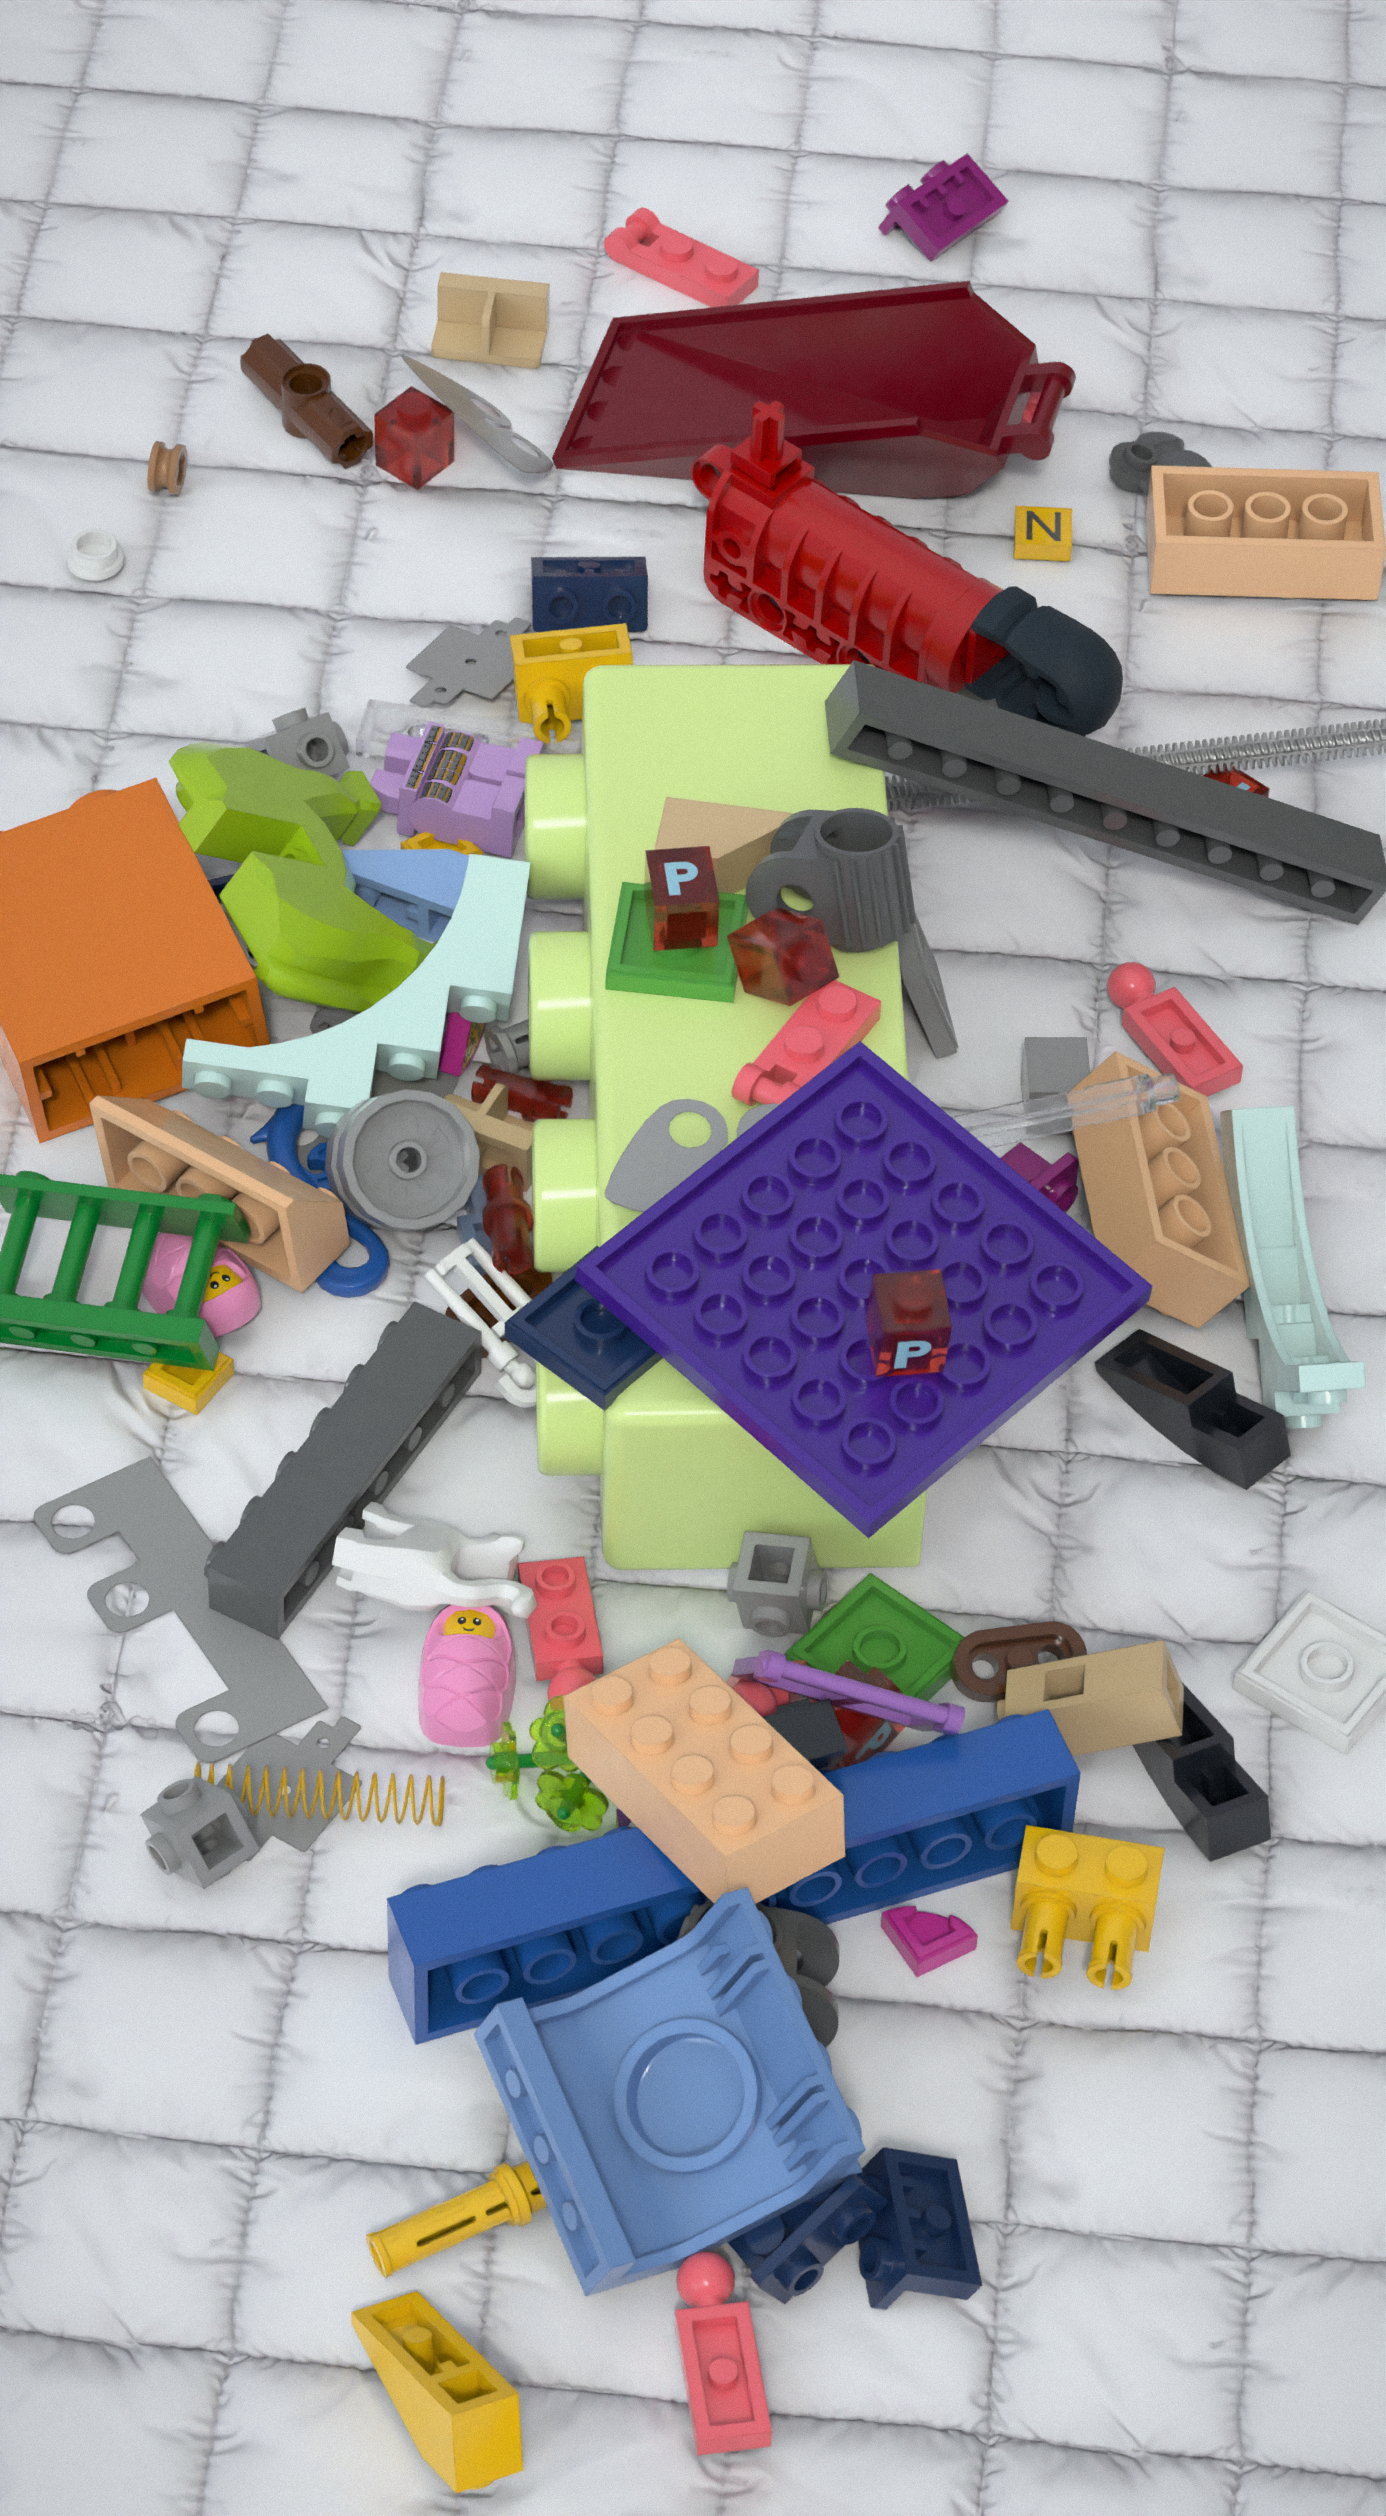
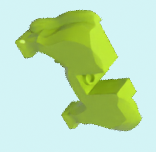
[169,741,439,1014]

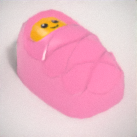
[142,1232,261,1338]
[418,1604,516,1747]

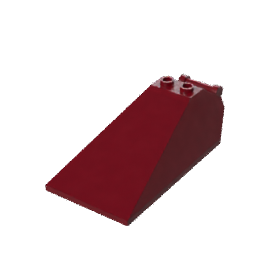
[552,281,1076,498]

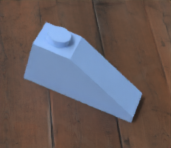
[342,849,469,943]

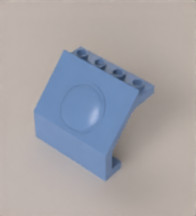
[474,1887,866,2297]

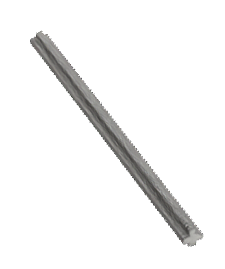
[885,718,1386,811]

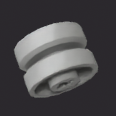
[325,1089,480,1232]

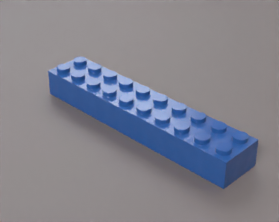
[387,1709,1081,2045]

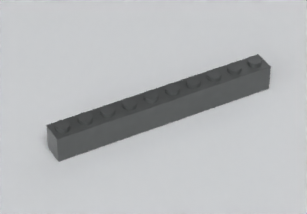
[825,660,1386,925]

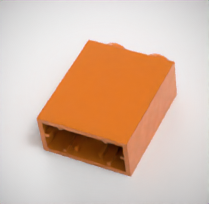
[0,778,270,1143]

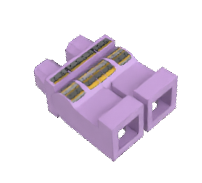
[370,722,544,858]

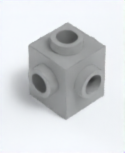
[247,707,350,777]
[727,1531,828,1637]
[140,1776,260,1889]

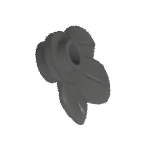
[1109,432,1212,497]

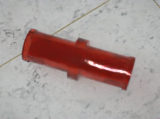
[482,1164,534,1275]

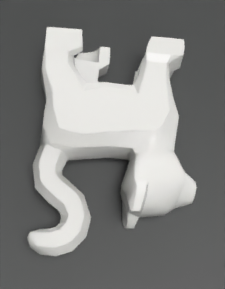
[332,1501,537,1619]

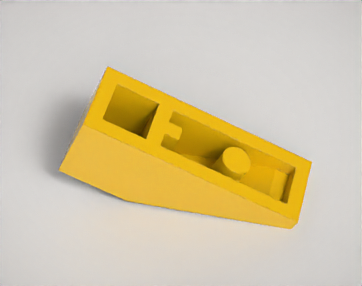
[351,2291,523,2493]

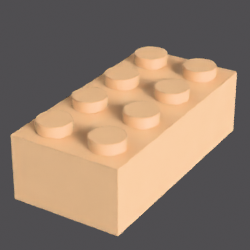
[1145,465,1386,600]
[1066,1051,1250,1329]
[563,1638,845,1904]

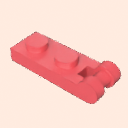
[603,207,759,307]
[732,975,881,1106]

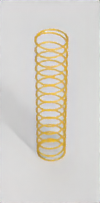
[194,1761,445,1827]

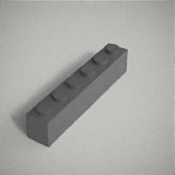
[204,1301,482,1640]

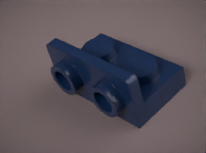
[531,557,648,632]
[858,2147,982,2310]
[727,2172,889,2304]

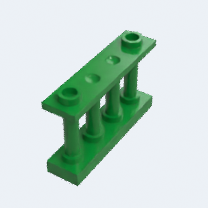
[0,1171,251,1371]

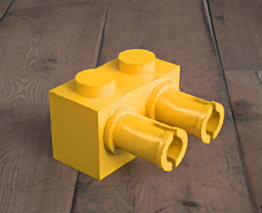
[510,623,633,744]
[1011,1825,1165,1990]

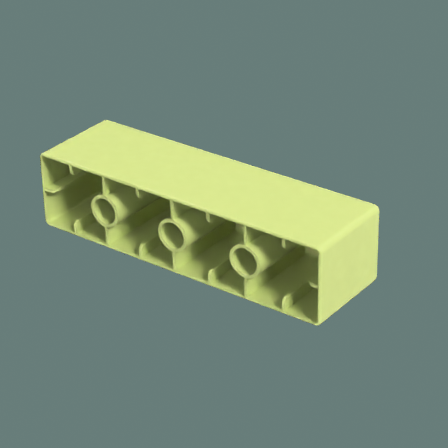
[525,664,927,1570]

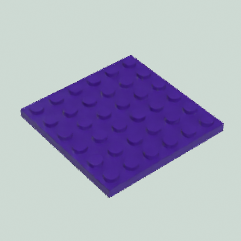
[575,1041,1153,1538]

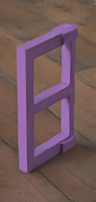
[731,1650,965,1735]

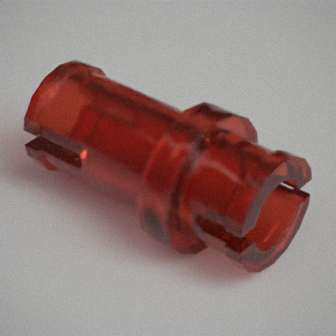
[471,1064,573,1123]

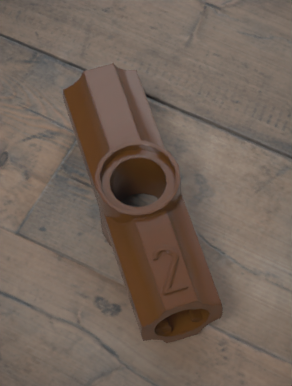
[240,334,373,469]

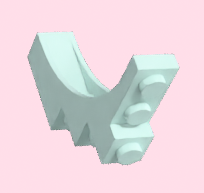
[182,853,531,1138]
[1220,1105,1366,1429]

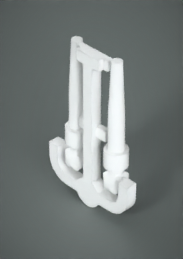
[424,1238,536,1407]

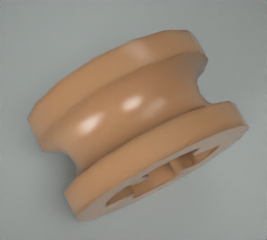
[147,441,187,495]

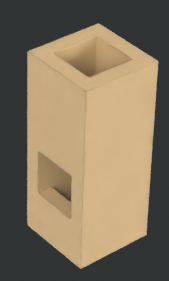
[997,1640,1184,1756]

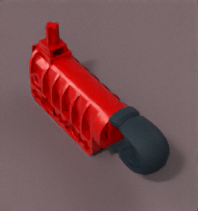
[690,400,1123,736]

